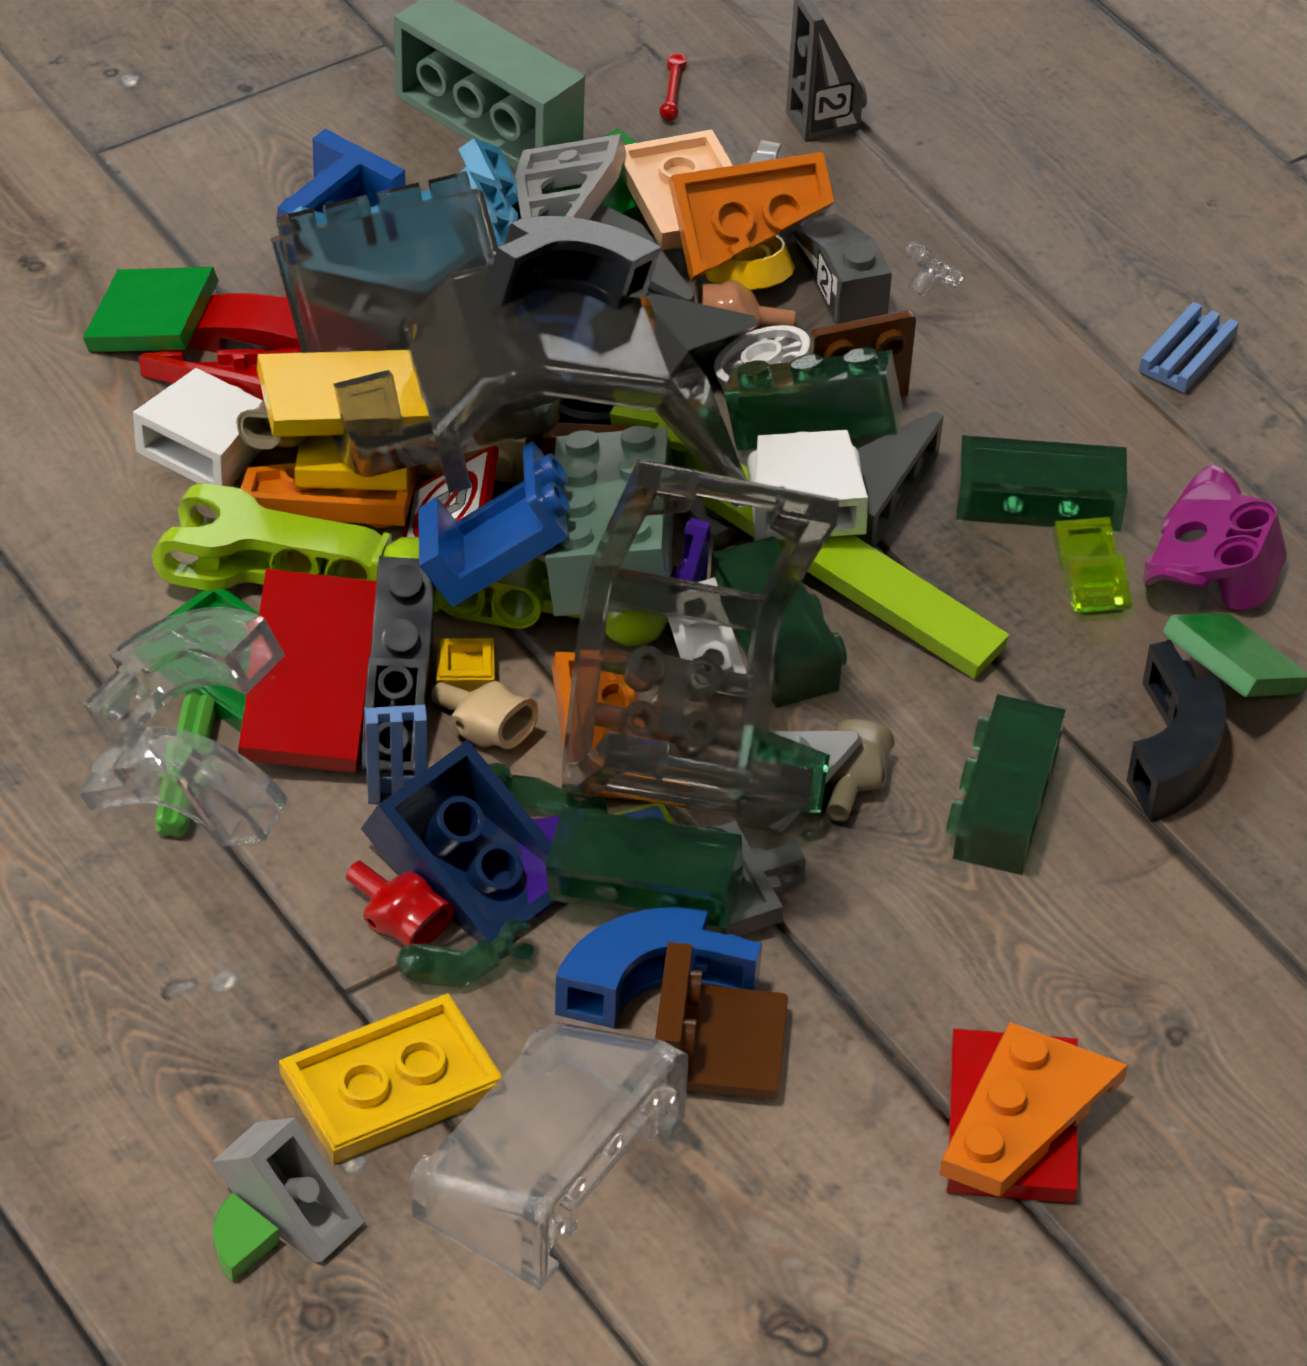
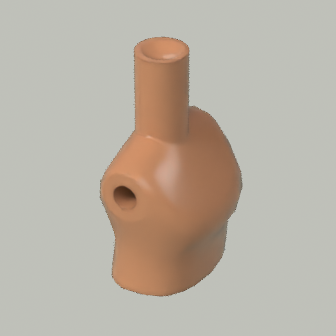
[698,280,795,337]

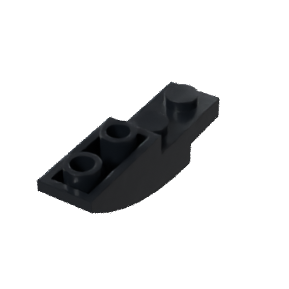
[360,556,436,774]

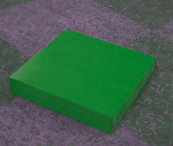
[83,267,219,352]
[1162,614,1307,697]

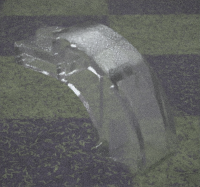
[83,607,285,749]
[79,727,289,847]

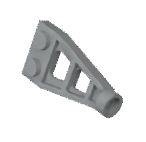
[515,134,626,220]

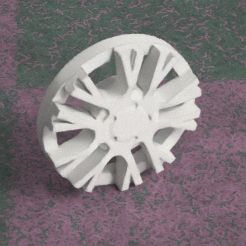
[714,325,810,398]

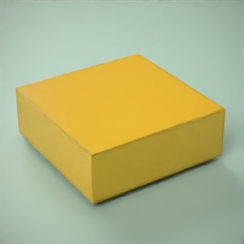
[436,638,495,692]

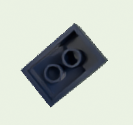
[361,740,581,951]

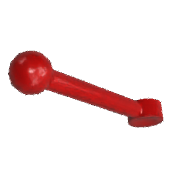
[659,53,687,121]

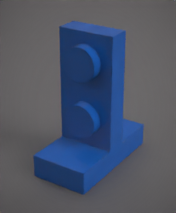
[277,128,406,255]

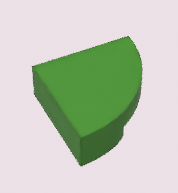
[213,1193,280,1282]

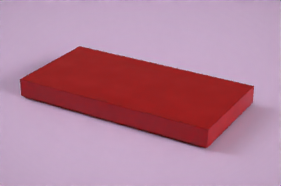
[238,569,377,773]

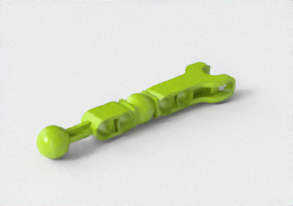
[152,483,668,647]

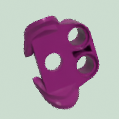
[1143,464,1287,610]

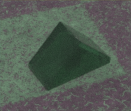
[728,725,830,813]

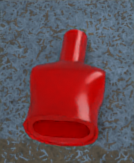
[346,860,455,954]

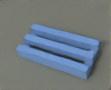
[1139,302,1239,393]
[365,705,427,804]

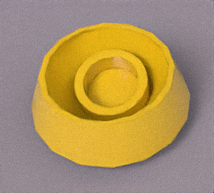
[705,236,795,291]

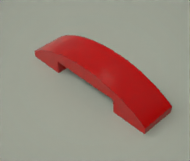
[187,293,389,353]

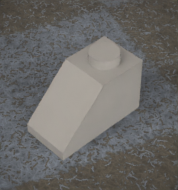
[212,1118,365,1262]

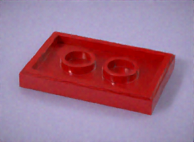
[947,1028,1078,1203]

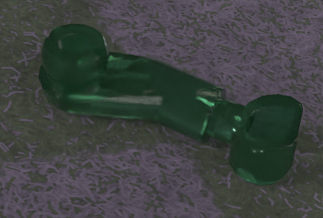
[488,763,608,841]
[396,919,535,988]

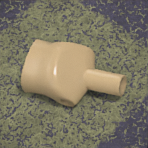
[431,681,538,749]

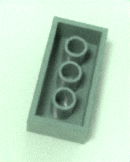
[394,0,585,169]
[545,425,675,616]

